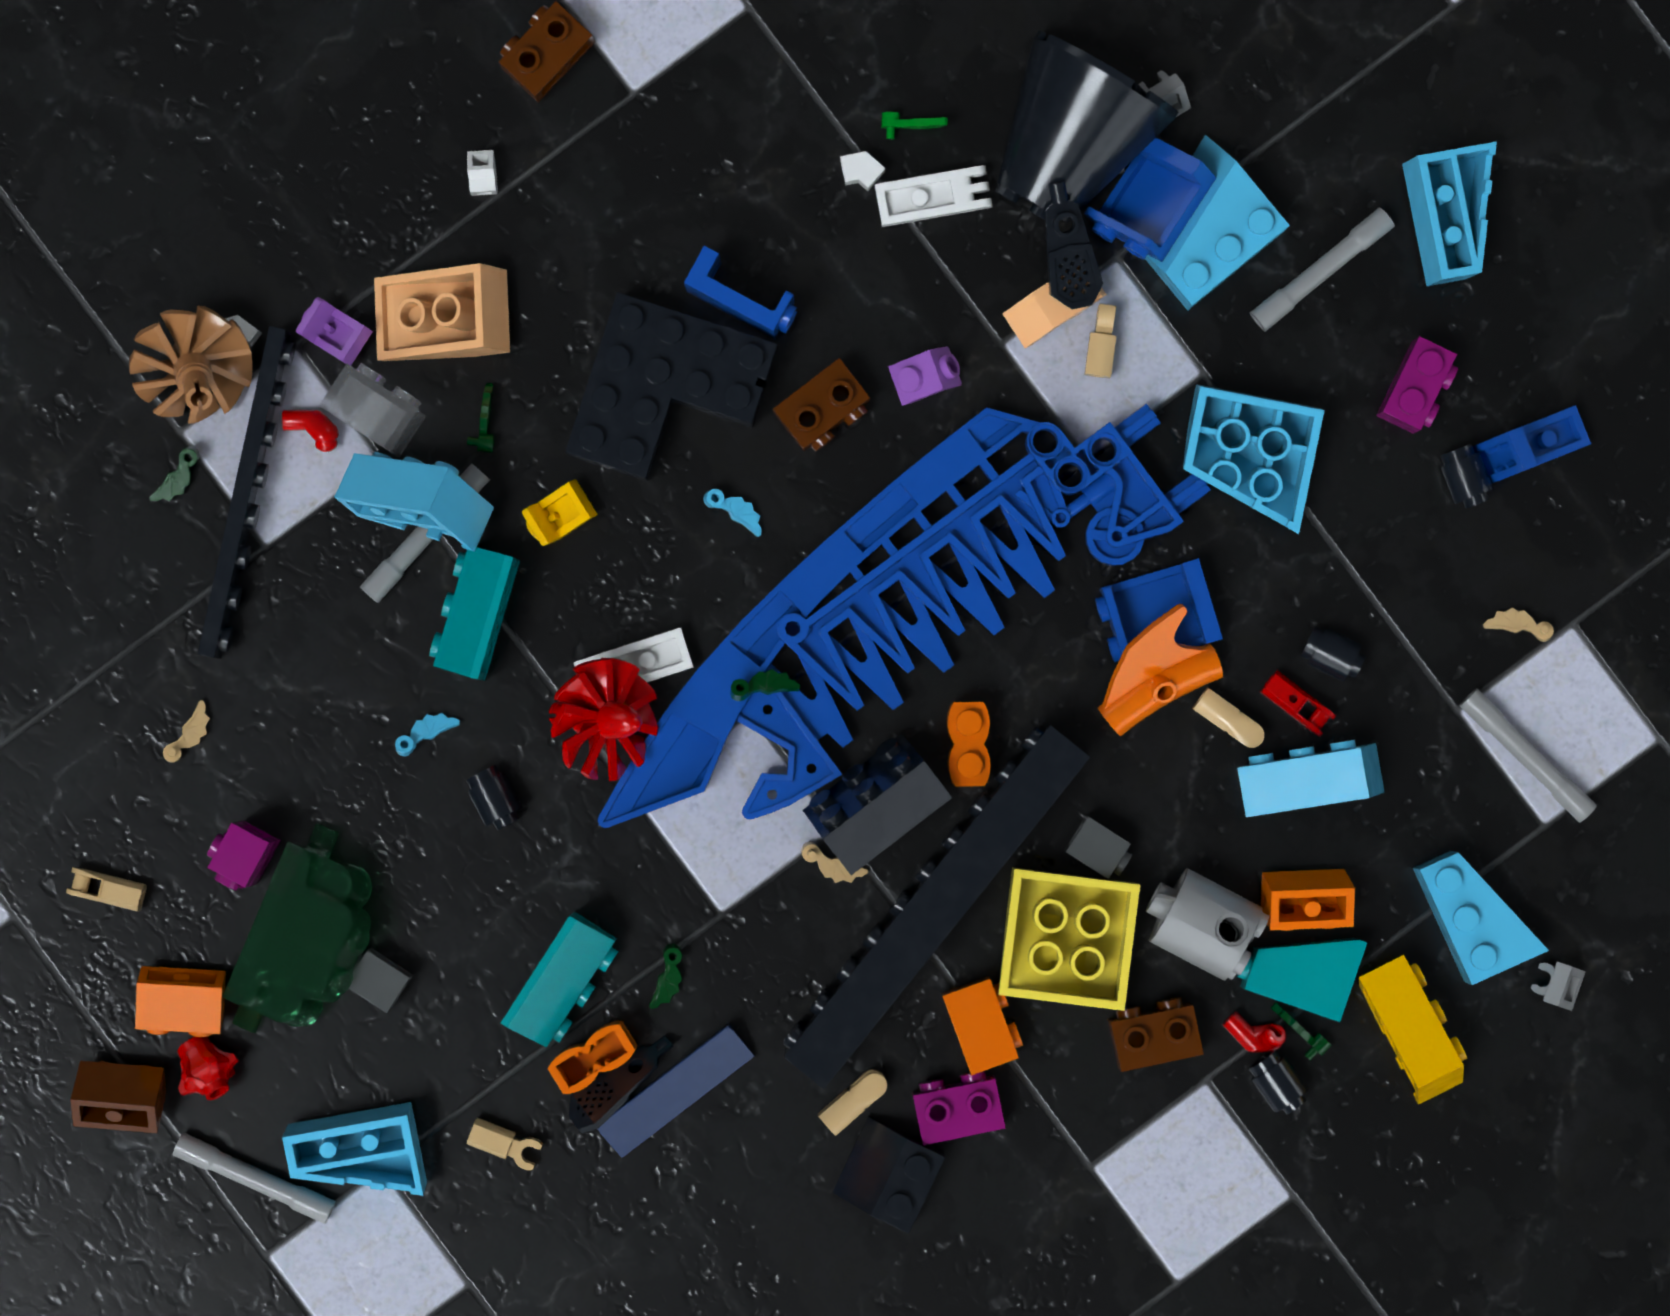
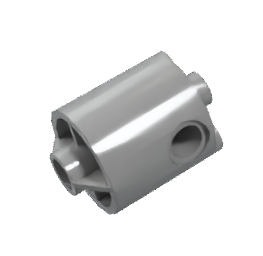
[1145,868,1270,981]

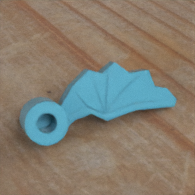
[703,489,761,537]
[395,713,460,757]

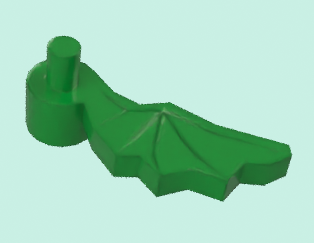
[881,112,948,140]

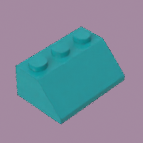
[429,547,520,681]
[501,912,619,1047]

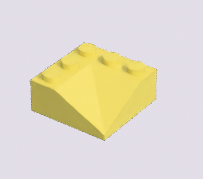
[998,867,1140,1011]

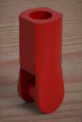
[1260,670,1336,737]

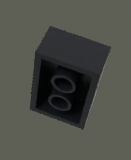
[803,734,952,875]

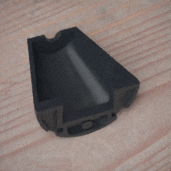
[995,31,1179,224]

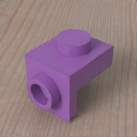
[296,297,373,367]
[888,346,961,406]

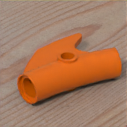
[1097,604,1223,737]

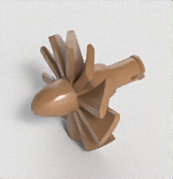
[129,306,252,424]

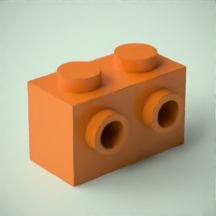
[1261,869,1355,931]
[135,966,226,1037]
[942,976,1023,1075]

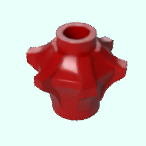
[177,1037,239,1100]

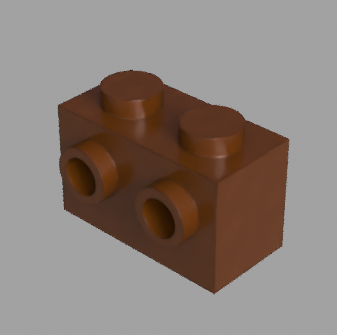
[499,1,595,103]
[773,358,870,452]
[1108,997,1204,1072]
[70,1061,166,1134]

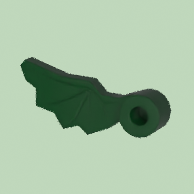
[467,383,495,453]
[149,446,200,502]
[730,669,800,701]
[649,943,682,1009]
[1271,1002,1332,1061]

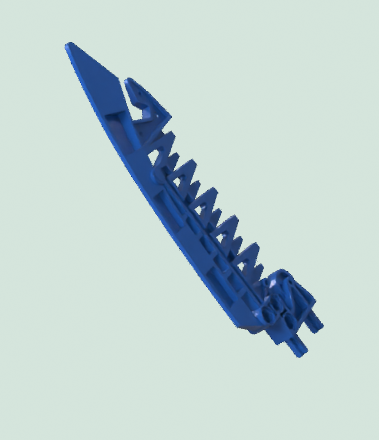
[598,404,1211,828]

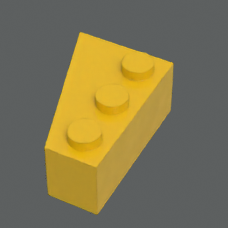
[1359,955,1467,1105]

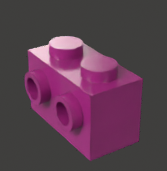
[1376,336,1458,434]
[207,821,281,890]
[912,1071,1006,1145]

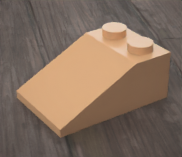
[374,263,510,361]

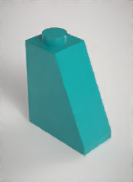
[1237,938,1367,1022]

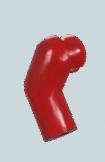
[282,410,339,452]
[1222,1011,1287,1052]

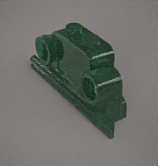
[222,823,372,1033]

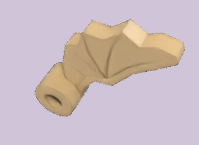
[1483,607,1554,642]
[163,700,210,763]
[801,842,868,883]

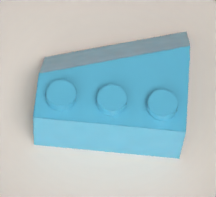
[1145,135,1290,311]
[1183,384,1325,534]

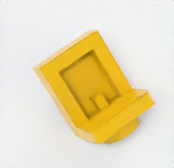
[522,479,598,546]

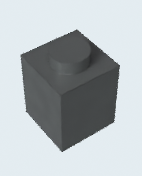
[1064,816,1132,879]
[344,948,413,1013]

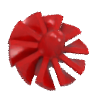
[549,657,658,781]

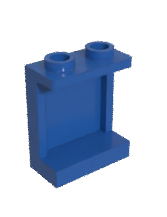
[1084,138,1216,262]
[684,245,798,339]
[1095,558,1223,663]

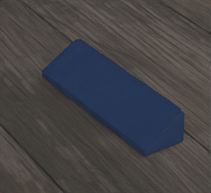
[597,1023,755,1158]

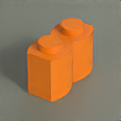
[947,702,991,787]
[548,1021,638,1094]

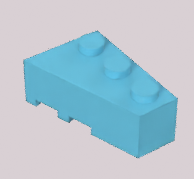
[1402,142,1497,286]
[334,452,494,552]
[1237,739,1384,817]
[1413,851,1549,985]
[282,1102,427,1196]

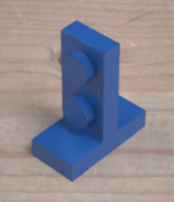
[1473,405,1591,483]

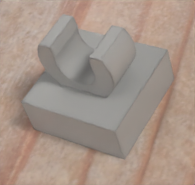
[1138,71,1191,117]
[1531,962,1585,1011]

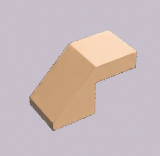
[1003,260,1107,348]

